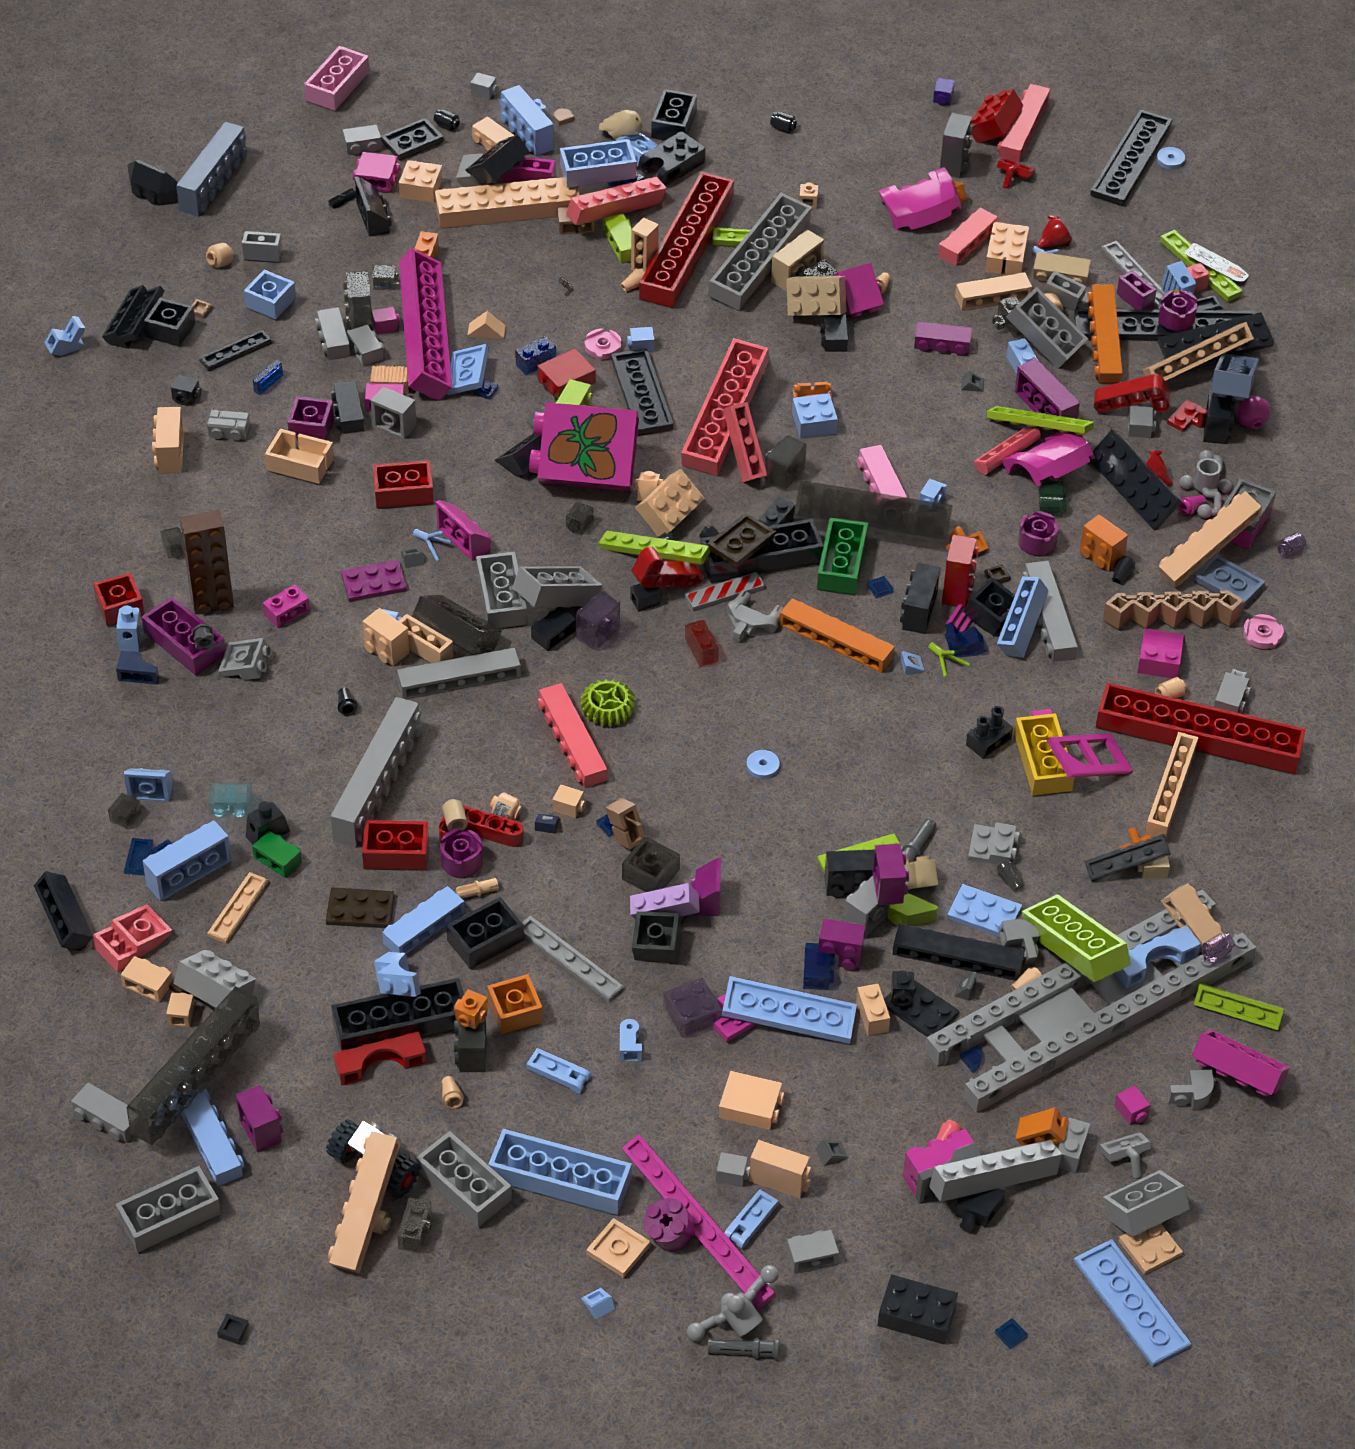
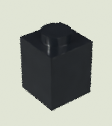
[630,583,662,612]

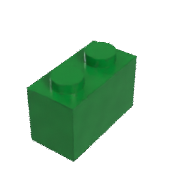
[252,831,302,878]

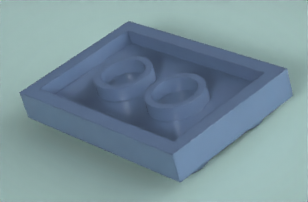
[1194,554,1265,608]

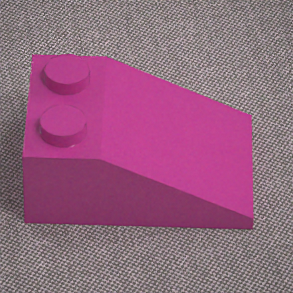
[1137,628,1184,679]

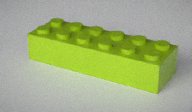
[1022,894,1131,982]

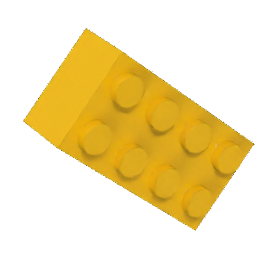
[1014,713,1074,796]

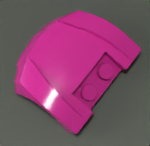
[878,167,962,231]
[1002,432,1095,486]

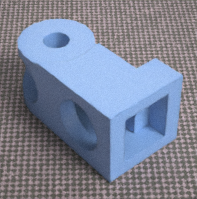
[620,1019,642,1061]

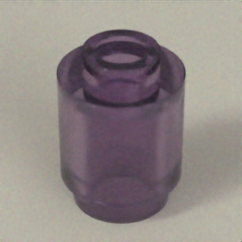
[1277,533,1306,558]
[1202,933,1235,962]

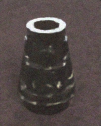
[996,860,1024,892]

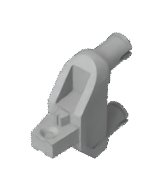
[727,590,784,643]

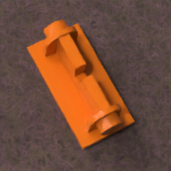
[792,381,832,400]

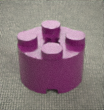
[1158,290,1198,333]
[1018,511,1059,556]
[440,829,483,878]
[644,1198,695,1251]

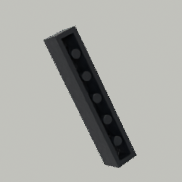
[892,924,1025,981]

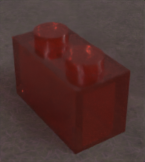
[685,619,719,667]

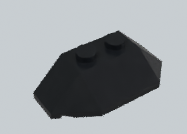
[127,159,178,205]

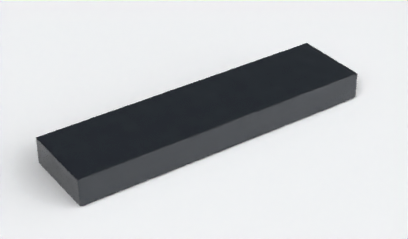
[199,329,273,372]
[1084,834,1171,881]

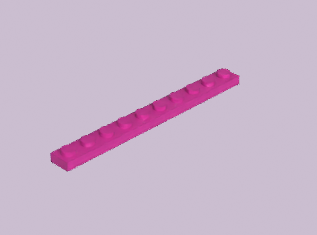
[622,1134,776,1310]

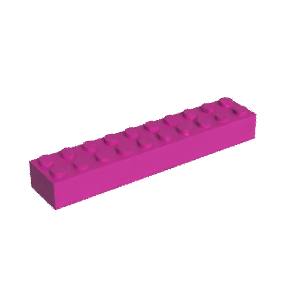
[399,247,452,401]

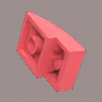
[93,904,172,972]

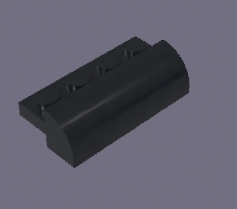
[102,285,165,349]

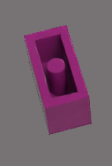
[1117,270,1157,310]

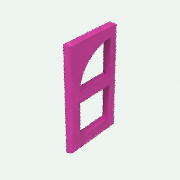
[1047,733,1132,778]

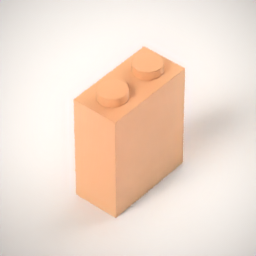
[719,1071,785,1130]
[749,1140,812,1198]

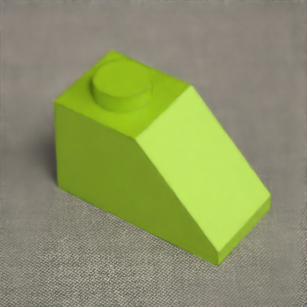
[888,893,938,926]

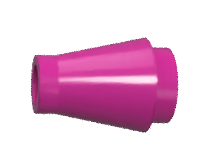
[1178,495,1206,516]

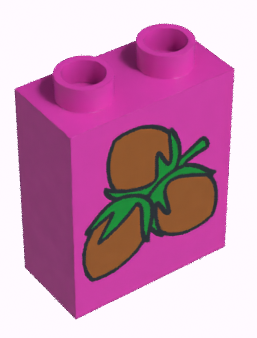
[529,402,639,492]

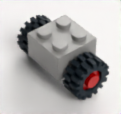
[326,1119,421,1199]

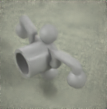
[1179,450,1232,519]
[687,1265,779,1341]

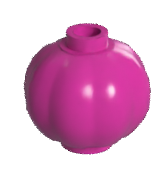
[1236,395,1271,429]

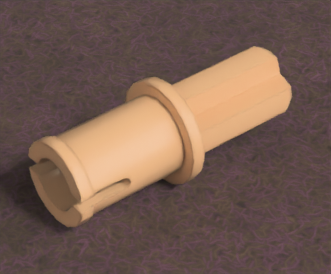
[456,878,499,899]

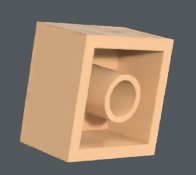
[399,160,442,203]
[362,608,410,666]

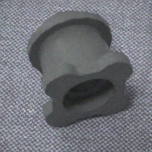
[192,624,215,650]

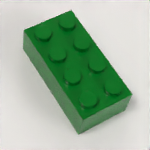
[817,518,868,595]

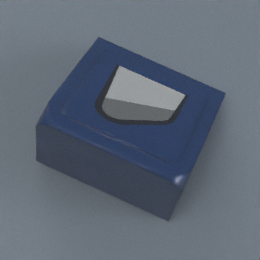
[535,814,559,834]

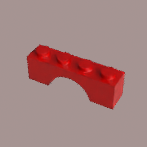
[333,1032,427,1086]

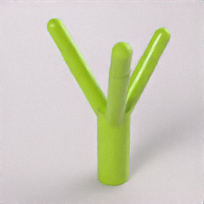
[928,642,971,677]

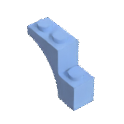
[374,952,421,997]

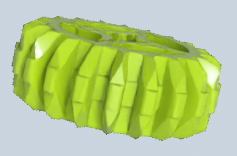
[581,678,635,728]

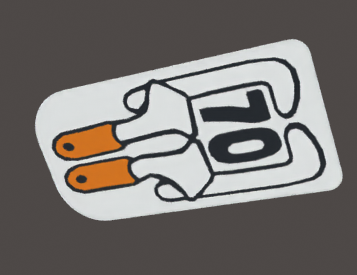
[1185,243,1249,281]

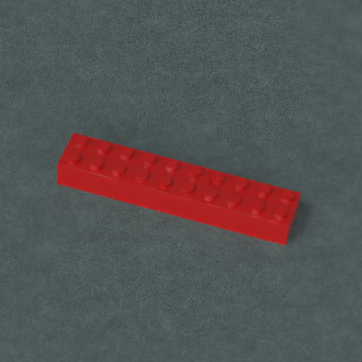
[639,172,734,308]
[1095,682,1306,774]

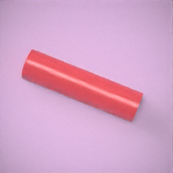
[974,427,1041,475]

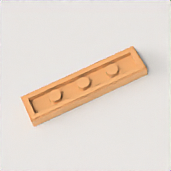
[207,872,268,944]

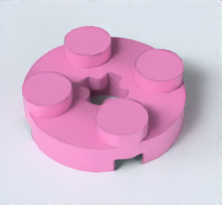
[585,329,621,360]
[1243,614,1284,649]

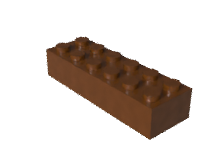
[180,510,234,615]

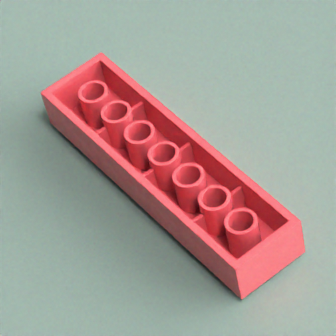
[681,338,769,476]

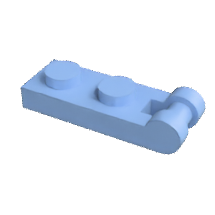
[526,1048,591,1093]
[724,1189,778,1249]

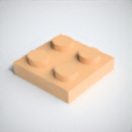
[586,1218,650,1278]
[1118,1224,1183,1275]

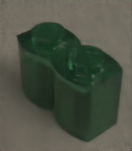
[1039,480,1067,517]

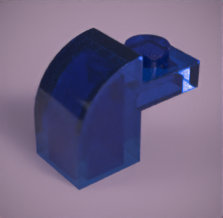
[944,622,987,658]

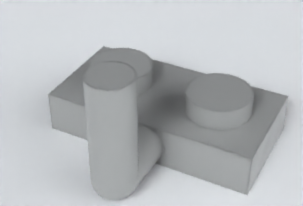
[1100,1132,1151,1178]

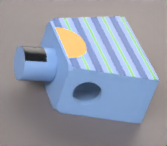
[1161,261,1197,299]
[117,606,143,652]

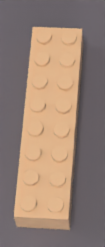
[435,177,580,229]

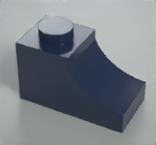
[116,651,159,685]

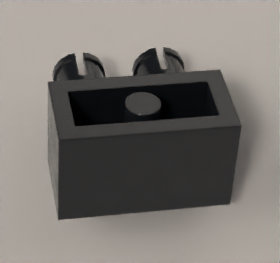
[966,706,1013,759]

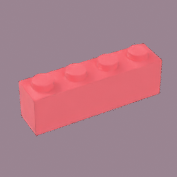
[938,208,998,266]
[723,402,767,483]

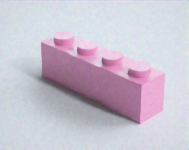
[857,445,907,513]

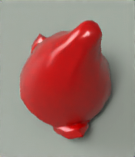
[1037,215,1072,248]
[1146,450,1173,487]

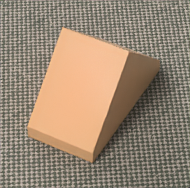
[467,311,506,339]

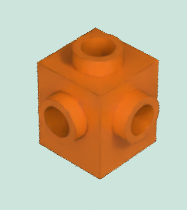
[454,989,488,1029]

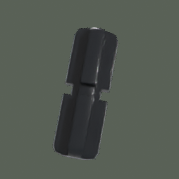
[328,188,356,209]

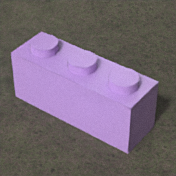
[630,883,699,920]

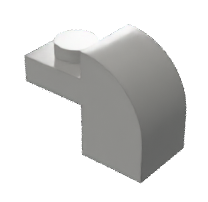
[998,919,1040,965]
[1168,1070,1214,1111]

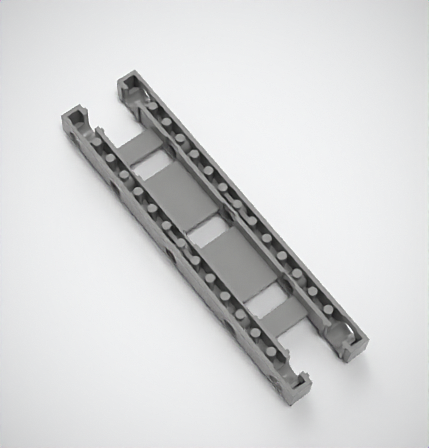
[925,889,1256,1113]

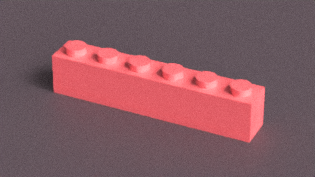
[997,84,1050,163]
[566,177,666,225]
[537,683,607,788]

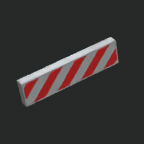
[685,572,765,611]

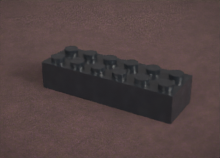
[700,519,824,582]
[331,977,464,1050]

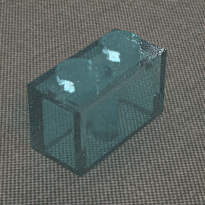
[208,783,253,817]

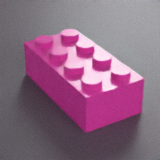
[1191,1029,1291,1096]

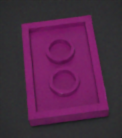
[341,560,407,602]

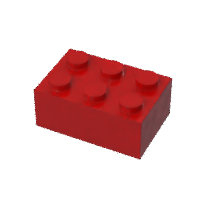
[971,89,1024,143]
[373,460,434,508]
[941,535,979,608]
[362,820,429,870]

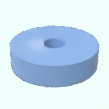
[1157,147,1185,169]
[747,750,779,779]

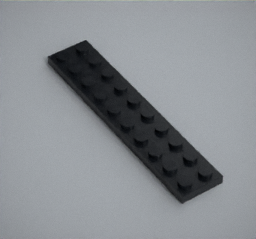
[1074,309,1256,340]

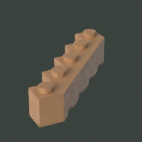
[1103,590,1244,629]

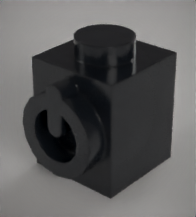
[171,375,202,405]
[891,970,914,1006]

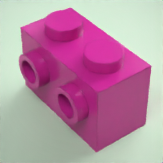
[263,585,310,628]

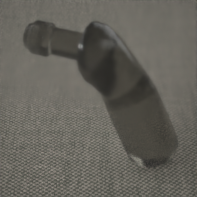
[559,277,574,296]

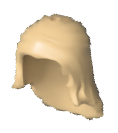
[599,110,643,141]

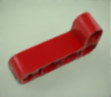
[1093,374,1170,412]
[632,546,704,588]
[438,805,524,847]

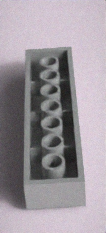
[708,193,812,310]
[331,697,422,848]

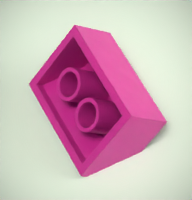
[436,500,491,560]

